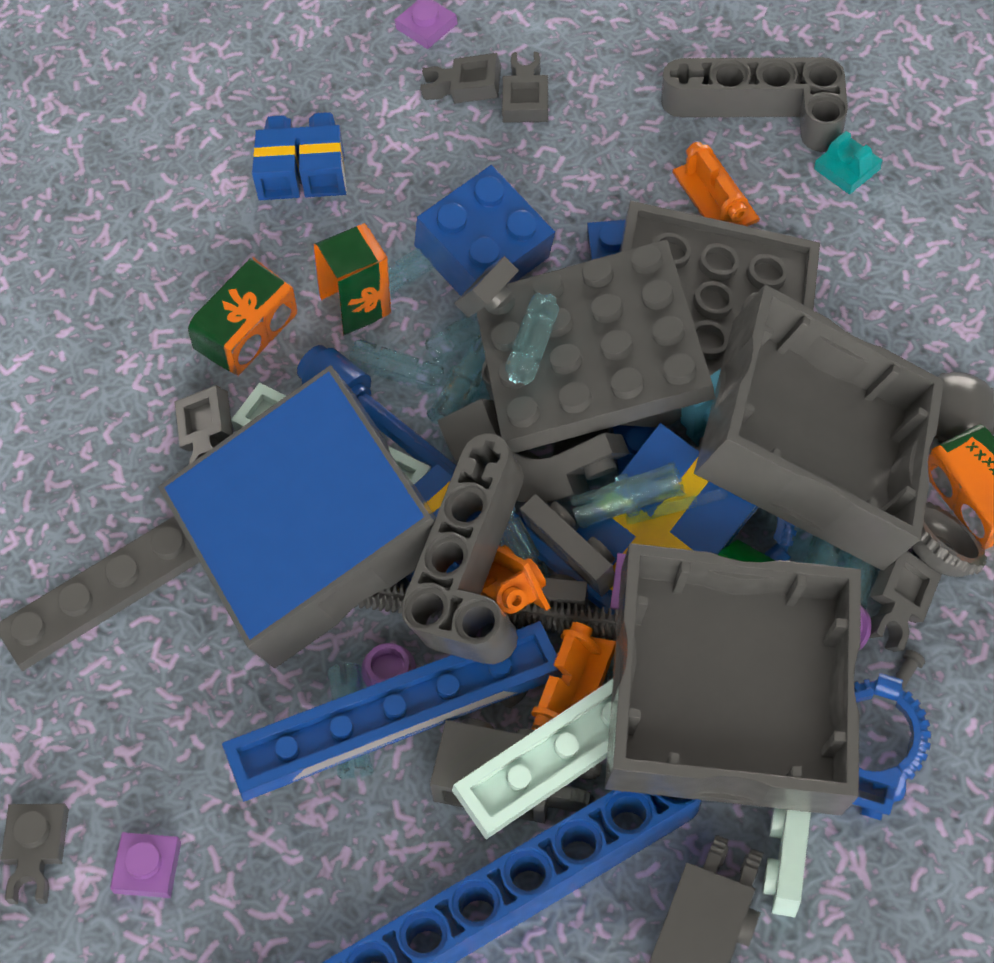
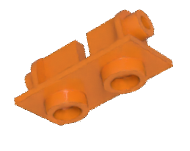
[672,142,760,226]
[481,545,551,614]
[531,622,616,730]

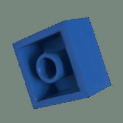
[414,165,555,296]

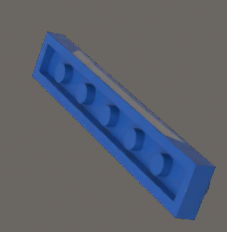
[222,621,562,802]

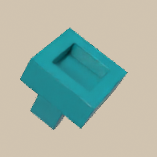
[814,131,883,195]

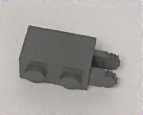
[430,718,602,824]
[649,835,764,963]

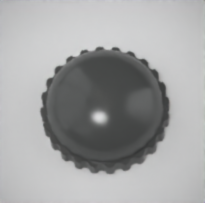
[935,372,994,443]
[911,502,987,577]

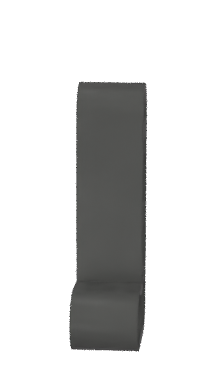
[661,57,848,152]
[401,433,524,664]

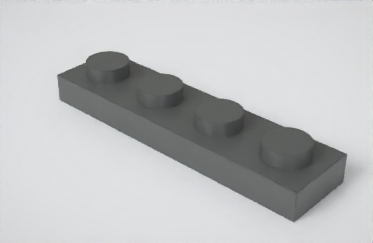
[0,516,199,672]

